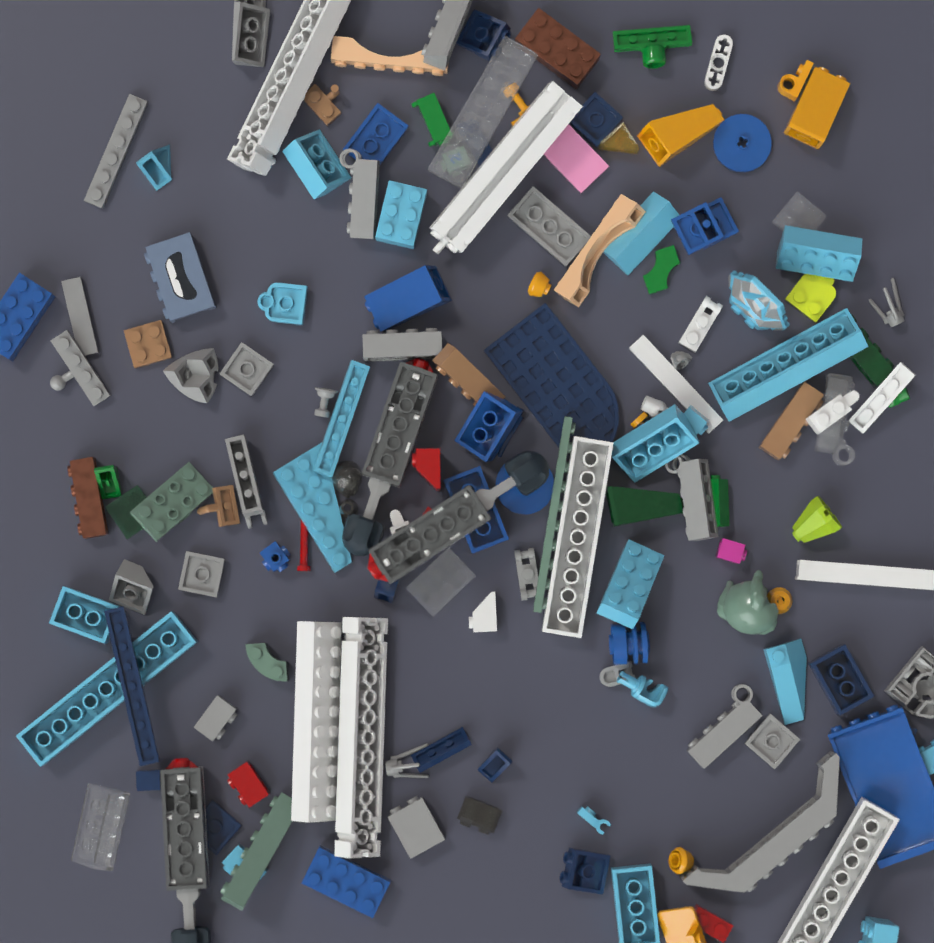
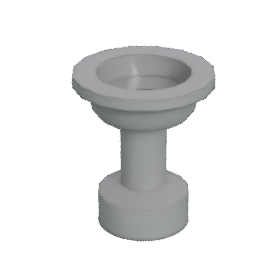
[314,387,338,418]

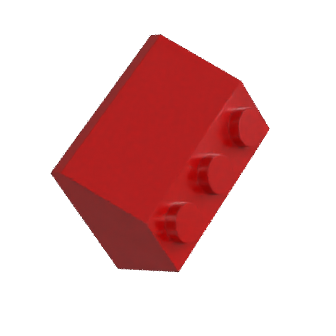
[412,449,441,491]

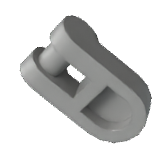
[599,661,636,687]

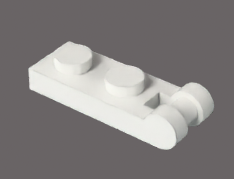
[679,296,723,352]

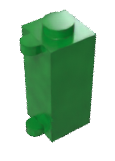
[411,93,453,147]
[710,475,730,527]

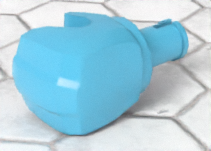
[617,671,668,708]

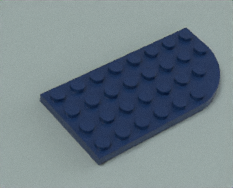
[483,303,619,461]

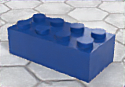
[0,273,56,361]
[443,466,509,554]
[302,845,391,918]

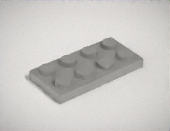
[507,186,591,267]

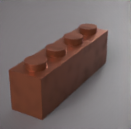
[67,457,109,539]

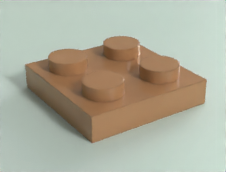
[124,320,173,369]

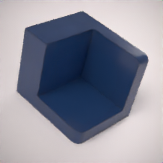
[136,769,162,791]

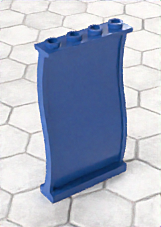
[828,704,934,869]

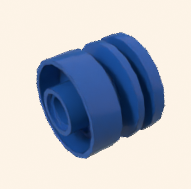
[609,622,650,665]

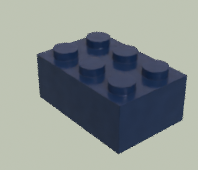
[808,644,874,716]

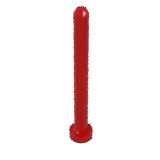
[297,520,311,571]

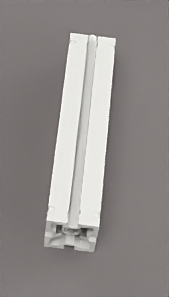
[429,81,583,255]

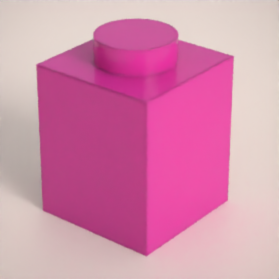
[716,538,747,564]

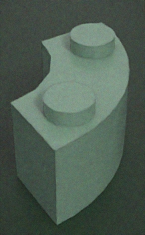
[245,643,289,681]

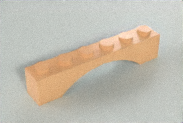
[331,36,448,76]
[554,194,646,308]

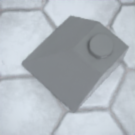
[109,559,153,615]

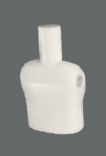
[641,395,668,418]

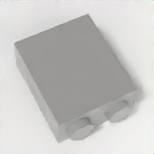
[388,796,445,859]

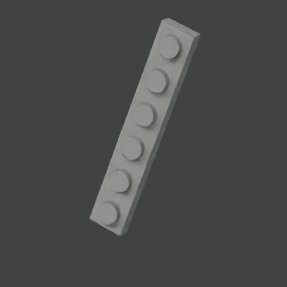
[84,94,148,209]

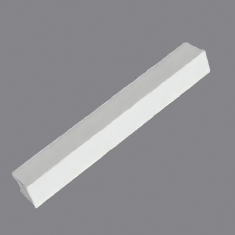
[795,560,934,590]

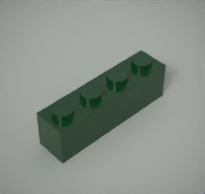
[849,313,894,388]

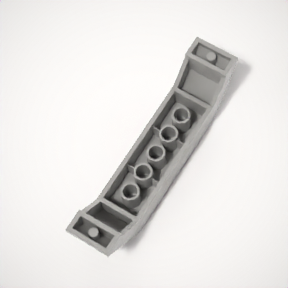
[680,751,839,892]

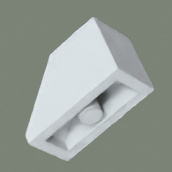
[469,592,497,632]

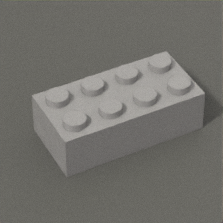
[362,328,442,362]

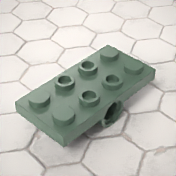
[130,462,213,542]

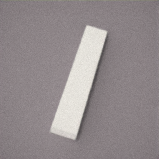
[629,335,723,434]

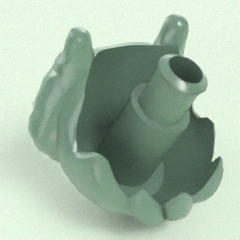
[717,570,779,635]

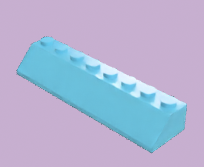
[708,308,869,422]

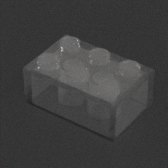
[406,548,476,617]

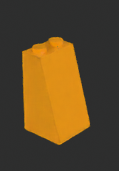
[784,67,850,149]

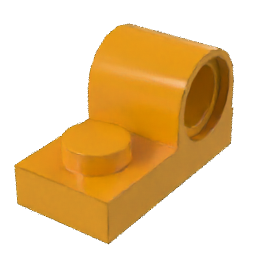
[778,60,814,102]

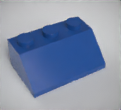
[454,391,523,462]

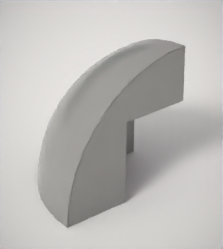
[163,348,218,403]

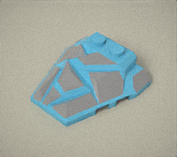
[728,270,790,331]

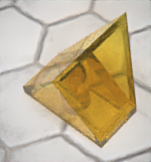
[599,122,639,154]

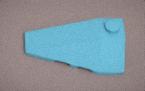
[763,639,807,725]

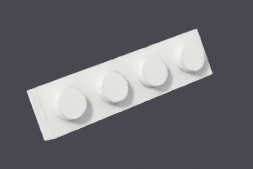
[849,362,916,434]

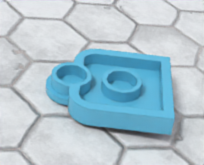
[257,283,308,325]

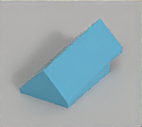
[603,191,679,276]

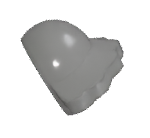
[670,351,692,370]

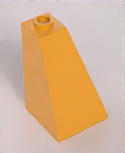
[637,104,724,167]

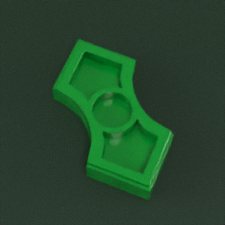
[643,245,680,295]

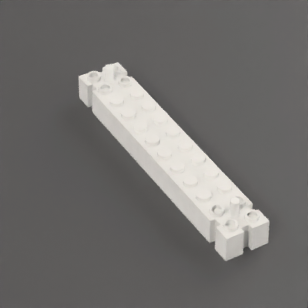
[227,0,351,176]
[334,617,388,858]

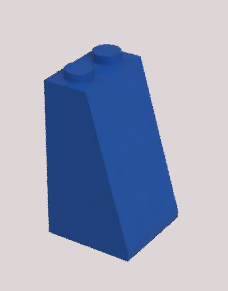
[364,265,452,332]

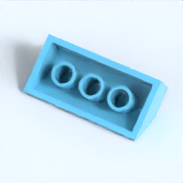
[612,404,699,483]

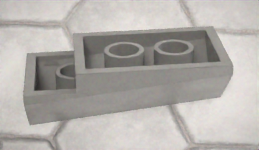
[232,0,270,67]

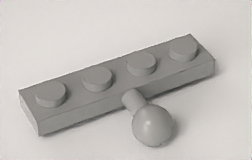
[50,330,111,406]

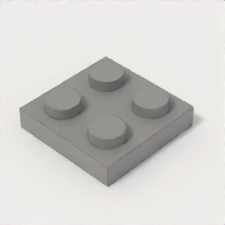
[220,342,274,397]
[178,551,225,597]
[744,713,800,769]

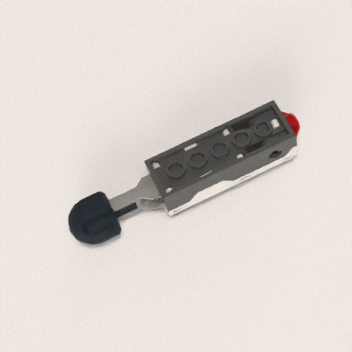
[342,358,438,556]
[367,451,549,584]
[160,758,211,943]

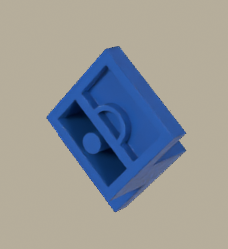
[671,197,739,255]

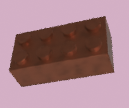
[515,8,601,90]

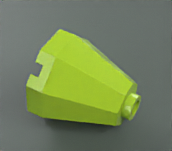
[792,496,843,543]

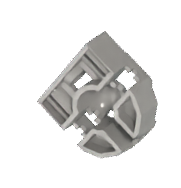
[884,646,934,719]

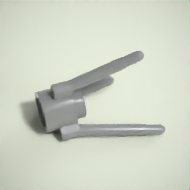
[869,278,905,327]
[385,743,429,778]

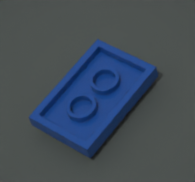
[343,103,409,165]

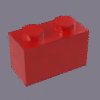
[227,760,270,808]
[694,904,733,943]

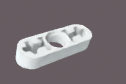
[704,35,733,91]

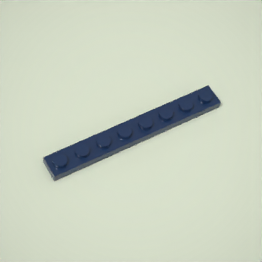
[104,606,160,766]

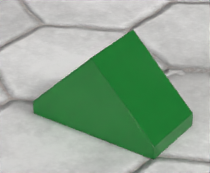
[94,465,122,499]

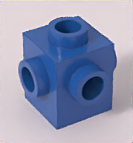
[260,541,291,572]

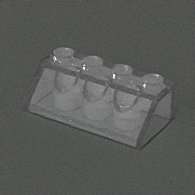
[71,783,130,871]

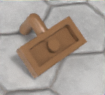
[303,84,342,126]
[197,485,240,527]

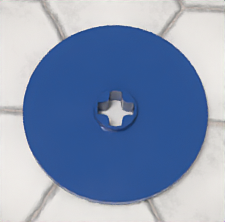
[713,114,772,172]
[496,464,554,515]

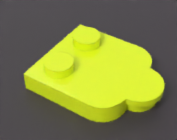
[785,274,836,323]

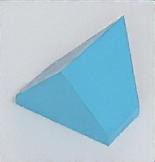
[136,145,172,191]

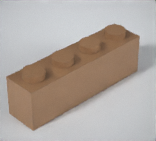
[432,343,506,406]
[759,382,824,460]

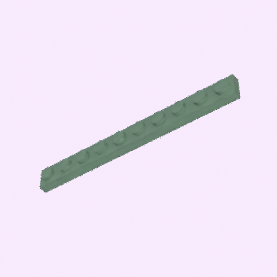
[533,417,576,613]

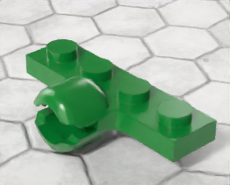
[612,25,692,69]

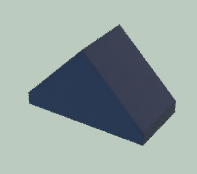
[477,747,513,783]

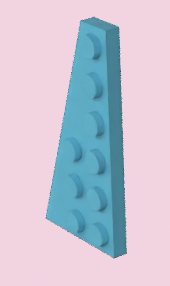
[273,443,352,573]

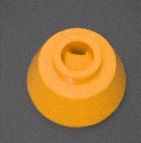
[527,271,552,297]
[767,587,792,614]
[669,847,694,874]

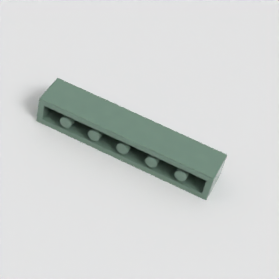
[220,792,292,911]

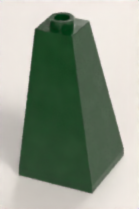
[606,486,684,527]

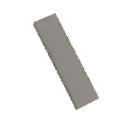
[61,277,99,356]

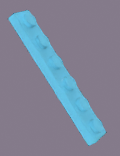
[313,360,370,477]

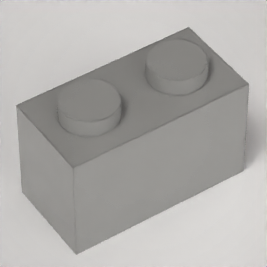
[194,695,238,741]

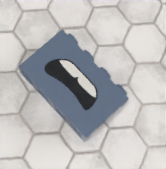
[144,232,216,323]

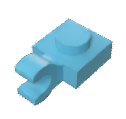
[577,806,611,835]

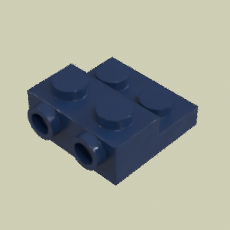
[456,9,511,62]
[559,847,611,895]

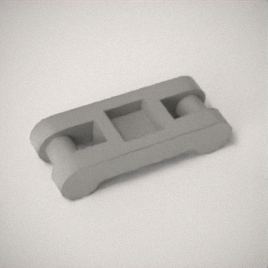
[514,547,538,601]

